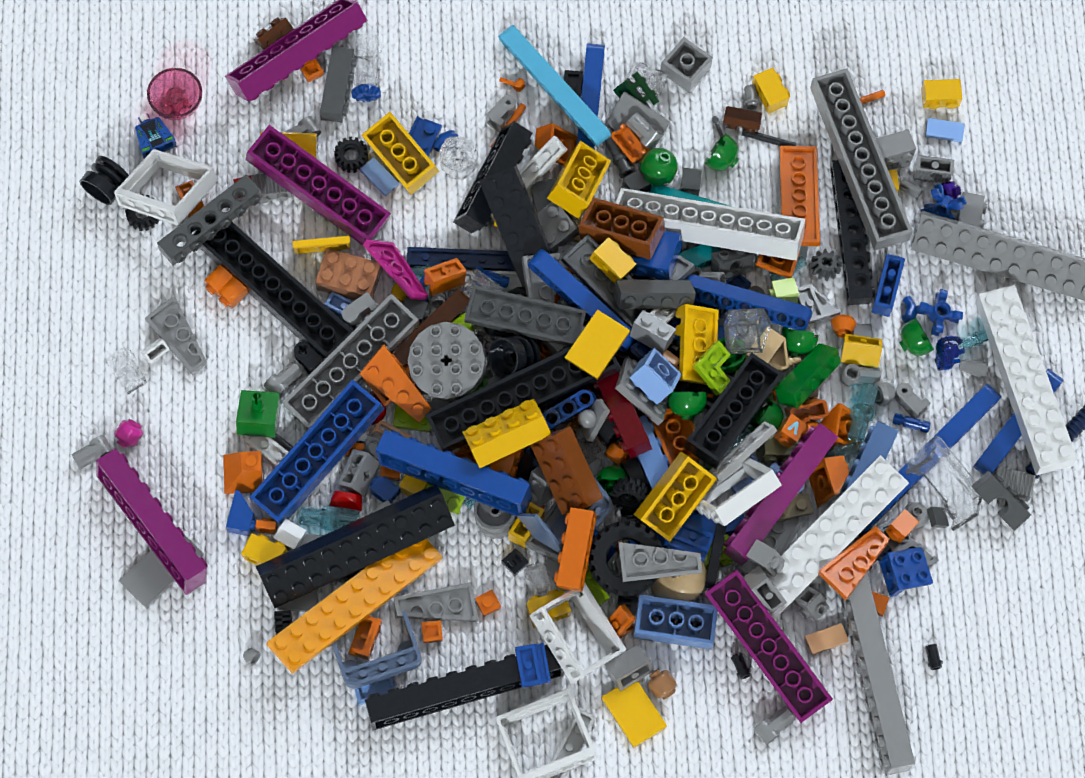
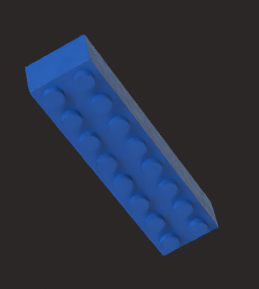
[249,379,385,525]
[375,430,532,516]

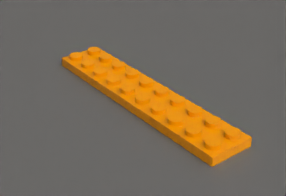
[266,539,443,674]

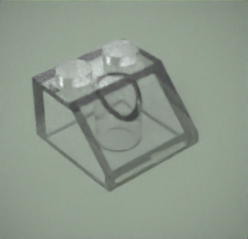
[724,308,772,354]

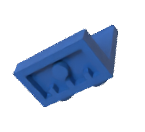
[878,547,933,597]

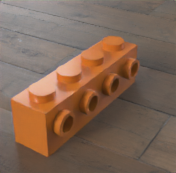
[554,507,597,592]

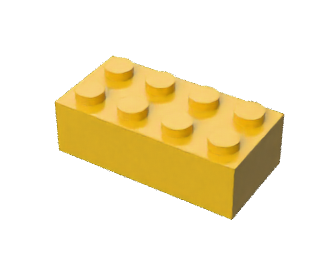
[362,112,440,195]
[547,140,611,219]
[463,399,552,468]
[634,452,717,542]

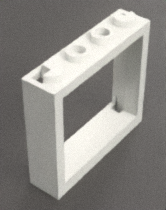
[114,149,218,226]
[694,458,782,526]
[529,583,627,684]
[495,688,597,778]

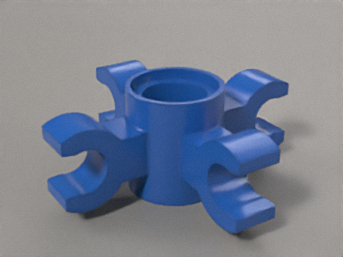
[920,184,967,220]
[916,289,963,336]

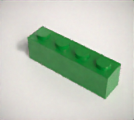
[775,343,841,409]

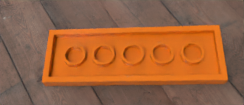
[779,146,820,246]

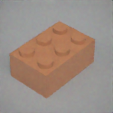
[315,248,382,300]

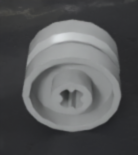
[474,501,517,539]

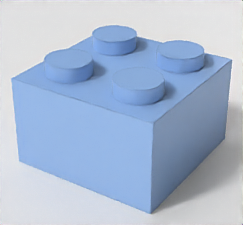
[629,348,682,405]

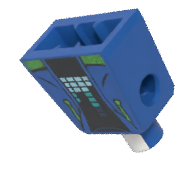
[135,113,177,159]

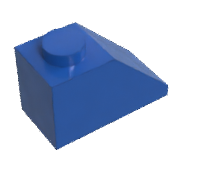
[226,490,256,537]

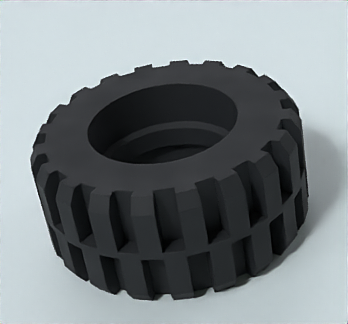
[588,521,662,596]

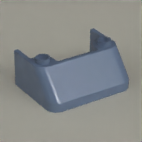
[517,477,613,553]
[332,610,422,689]

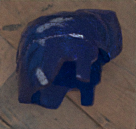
[934,335,965,371]

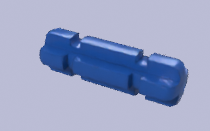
[473,267,510,288]
[893,413,931,433]

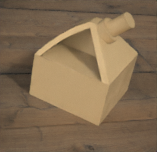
[745,325,801,373]

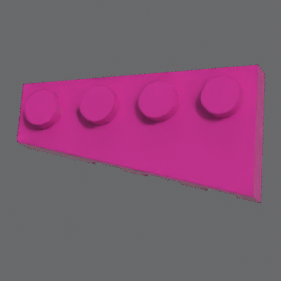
[363,239,429,301]

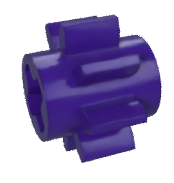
[941,181,961,200]

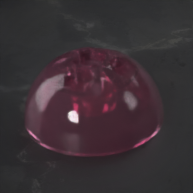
[147,68,202,121]

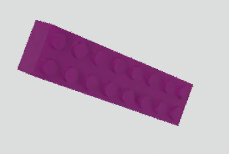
[225,0,368,102]
[245,125,391,245]
[723,423,838,566]
[96,448,208,595]
[705,568,833,723]

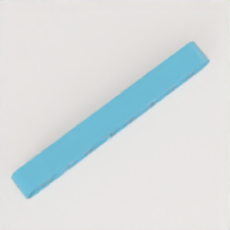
[498,25,612,147]

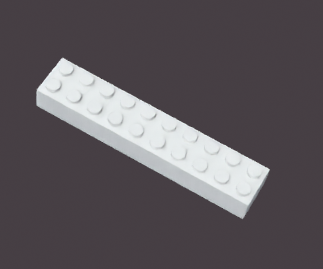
[615,188,805,261]
[975,285,1077,475]
[765,455,909,620]

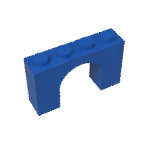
[629,231,682,280]

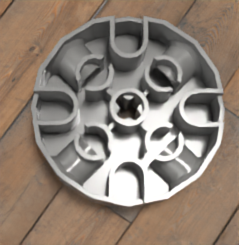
[408,322,488,402]

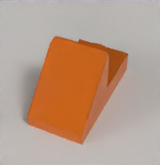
[608,604,636,639]

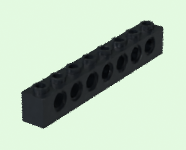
[830,160,875,306]

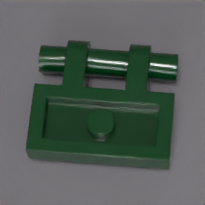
[613,71,659,107]

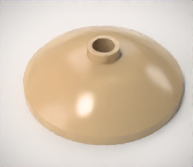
[651,548,707,602]

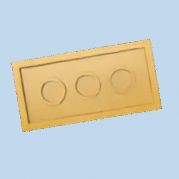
[675,304,719,385]

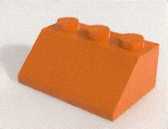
[648,408,699,468]

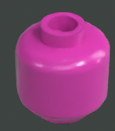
[114,418,143,448]

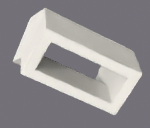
[141,338,169,365]
[273,519,307,549]

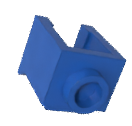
[370,476,401,504]

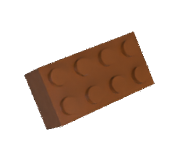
[579,197,665,260]
[530,426,603,515]

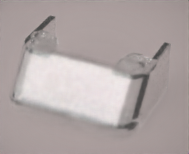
[905,436,982,531]

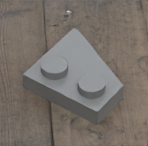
[797,284,841,324]

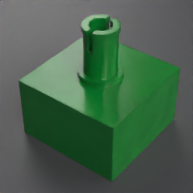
[236,390,280,438]

